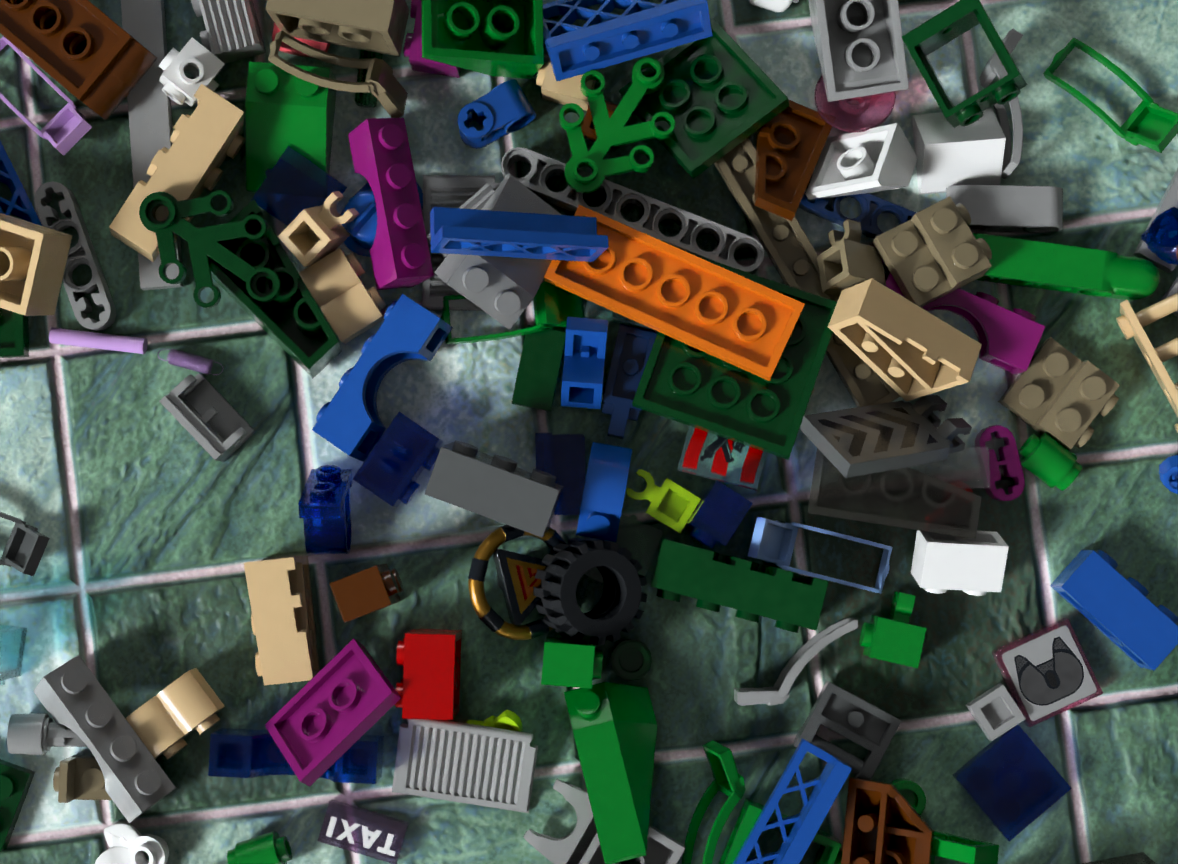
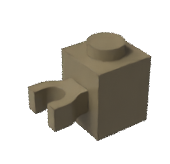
[817,219,886,296]

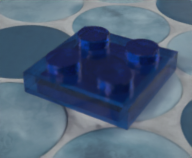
[952,725,1072,841]

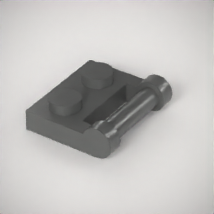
[793,681,901,780]

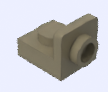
[53,756,112,803]

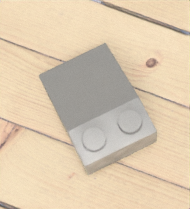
[808,0,909,102]
[434,174,561,330]

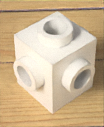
[159,37,225,107]

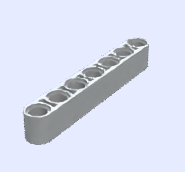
[501,147,764,274]

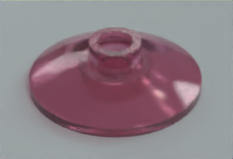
[814,75,896,132]

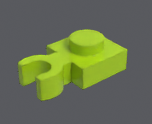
[625,469,701,534]

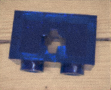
[686,481,753,548]

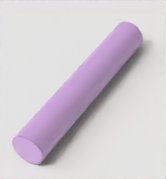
[49,327,147,354]

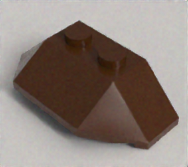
[841,778,934,864]

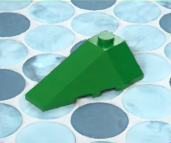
[564,682,658,864]

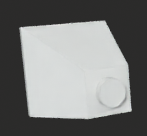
[805,123,918,200]

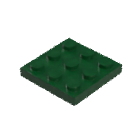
[619,19,789,179]

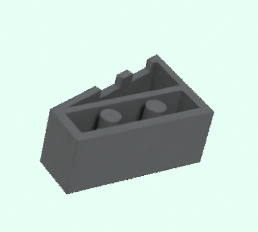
[425,440,564,538]

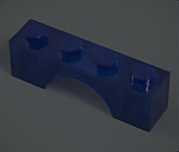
[208,728,384,784]

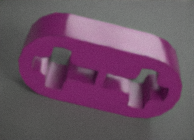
[975,425,1025,501]

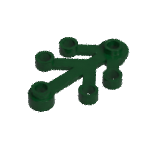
[139,190,282,308]

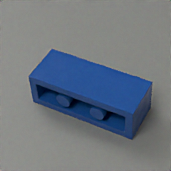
[1050,550,1178,671]

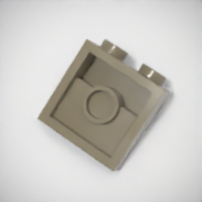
[872,196,992,307]
[998,337,1120,450]

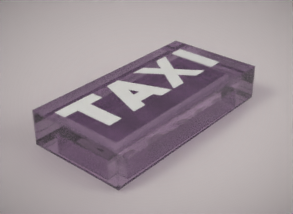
[318,799,409,864]

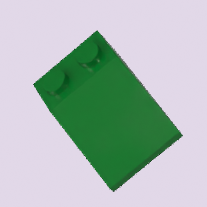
[421,0,544,79]
[245,61,337,198]

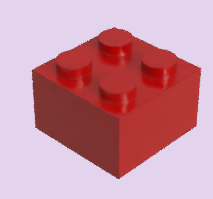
[395,629,462,720]

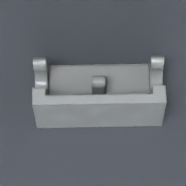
[159,373,256,462]

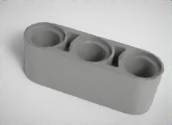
[946,185,1063,233]

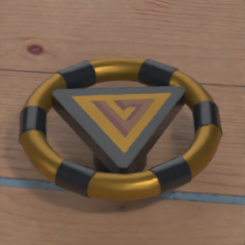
[468,525,568,640]

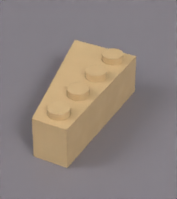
[109,84,246,262]

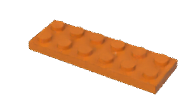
[544,205,805,381]

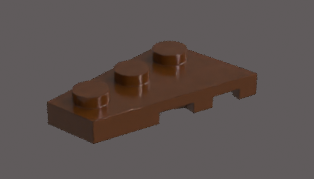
[754,100,835,221]

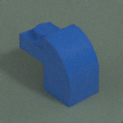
[561,317,608,410]
[576,442,632,542]

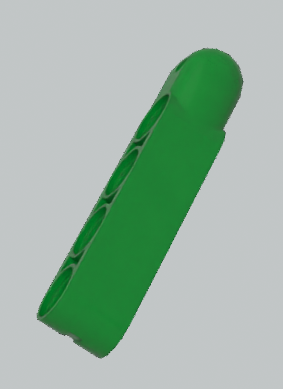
[973,233,1160,301]

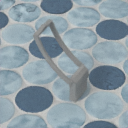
[979,29,1023,179]
[734,618,858,706]

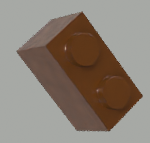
[329,563,404,623]

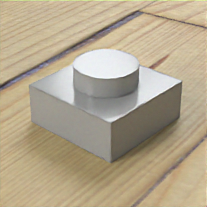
[966,683,1026,741]

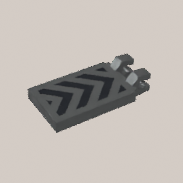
[800,395,972,478]

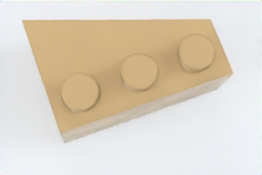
[828,278,982,402]
[243,556,319,686]

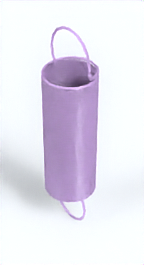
[158,348,224,375]

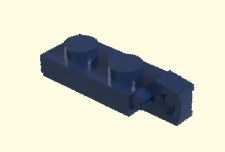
[602,324,658,439]

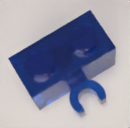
[353,412,443,507]

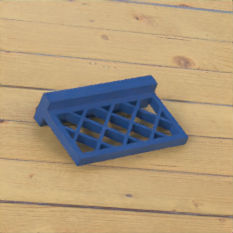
[543,0,713,81]

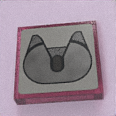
[992,618,1103,727]

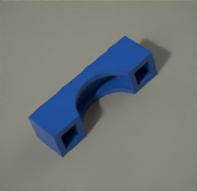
[312,293,453,462]

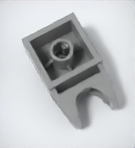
[523,779,685,864]

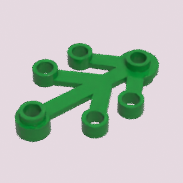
[559,57,675,193]

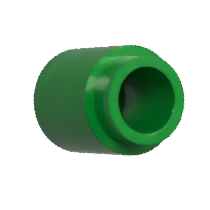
[1018,432,1083,491]
[227,830,292,864]

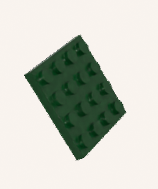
[632,254,837,460]

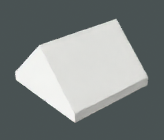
[912,108,1006,195]

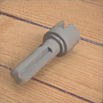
[7,713,87,755]

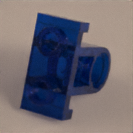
[298,465,353,554]

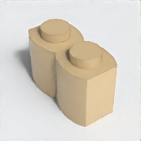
[299,248,387,344]
[125,668,225,760]

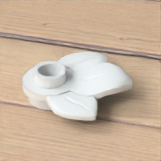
[95,823,169,864]

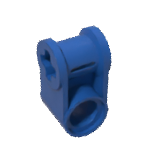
[457,79,537,149]

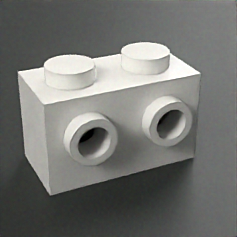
[911,527,1009,596]

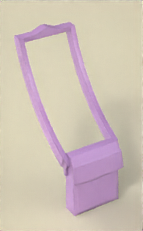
[0,36,92,156]

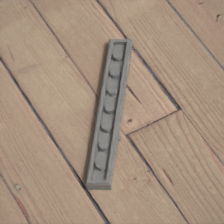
[121,0,184,290]

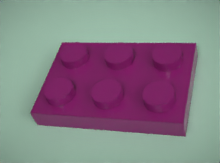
[265,638,401,787]

